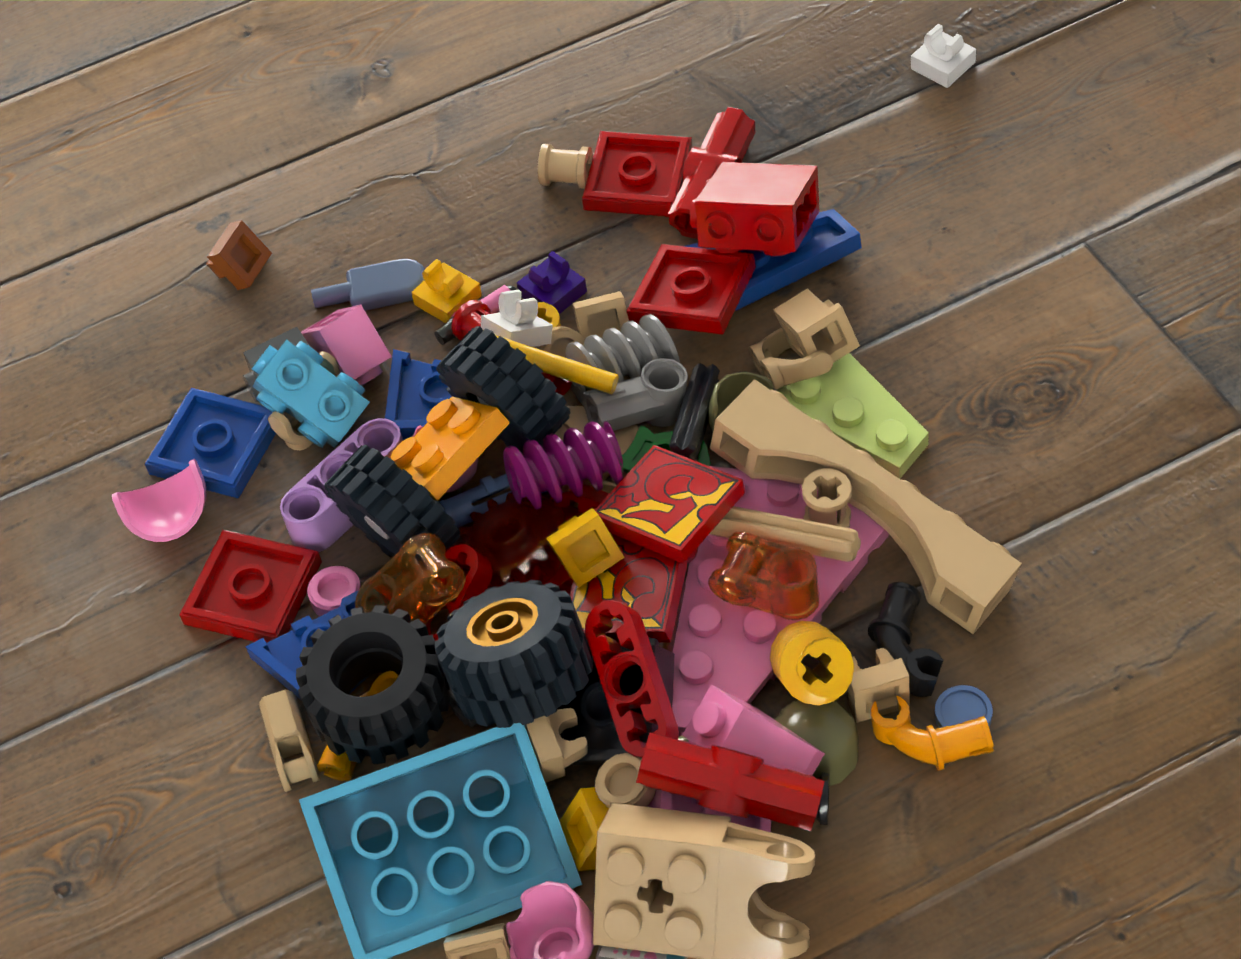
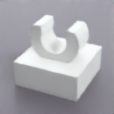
[911,24,976,88]
[481,290,553,347]

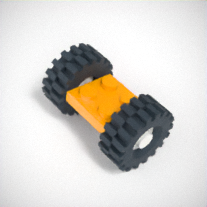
[324,326,571,577]

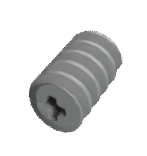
[565,314,680,405]

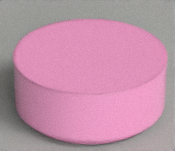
[307,566,362,617]

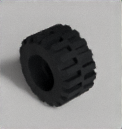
[296,605,450,764]

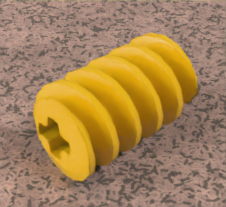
[770,620,854,705]

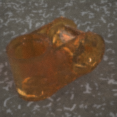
[708,532,820,620]
[355,533,466,625]

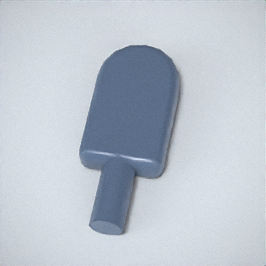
[311,258,425,311]

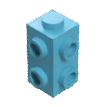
[252,339,370,448]

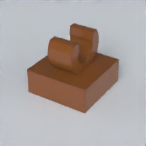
[206,220,272,290]

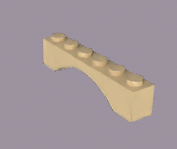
[710,379,1022,634]

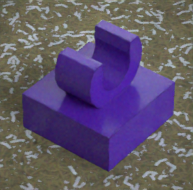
[517,251,587,314]

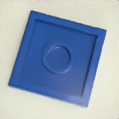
[145,388,276,499]

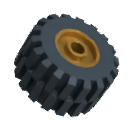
[435,580,594,728]

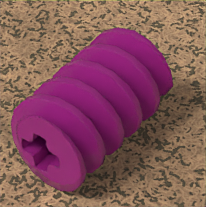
[503,421,623,510]

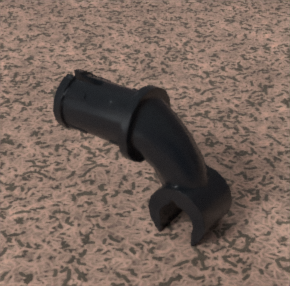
[868,582,944,697]

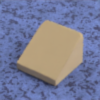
[443,923,510,959]

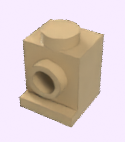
[773,288,860,363]

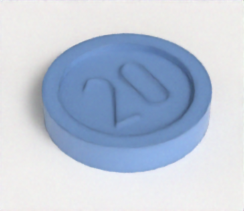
[935,685,993,728]

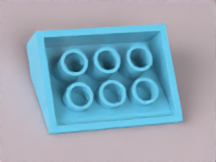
[299,723,582,959]

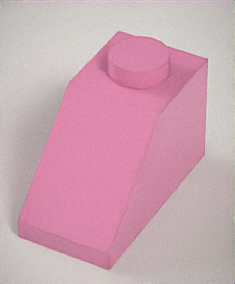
[301,305,392,385]
[682,685,825,776]

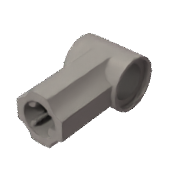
[583,358,688,431]

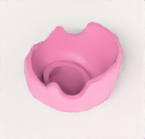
[506,881,595,959]

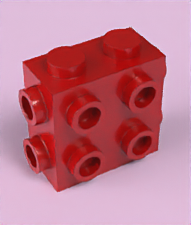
[690,162,820,256]

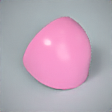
[112,459,207,542]

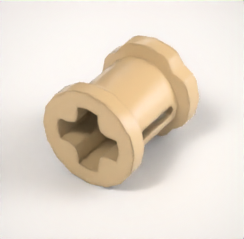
[538,144,593,189]
[802,468,852,528]

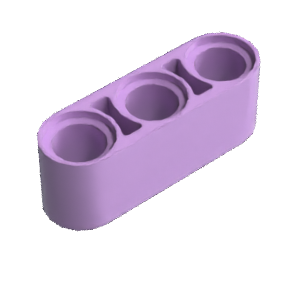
[280,418,403,552]

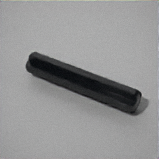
[669,363,720,461]

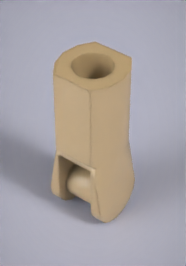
[259,689,320,792]

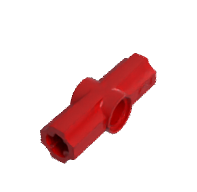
[668,107,756,239]
[636,732,825,831]

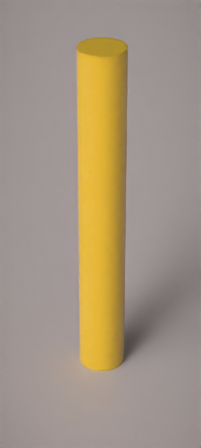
[495,335,619,395]

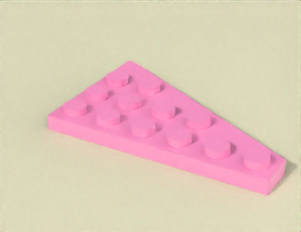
[672,466,889,745]

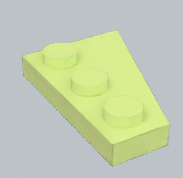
[776,353,929,479]

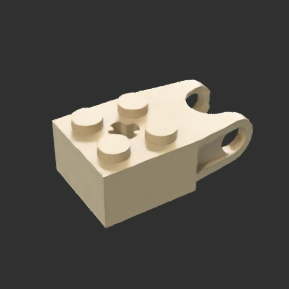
[593,803,815,959]

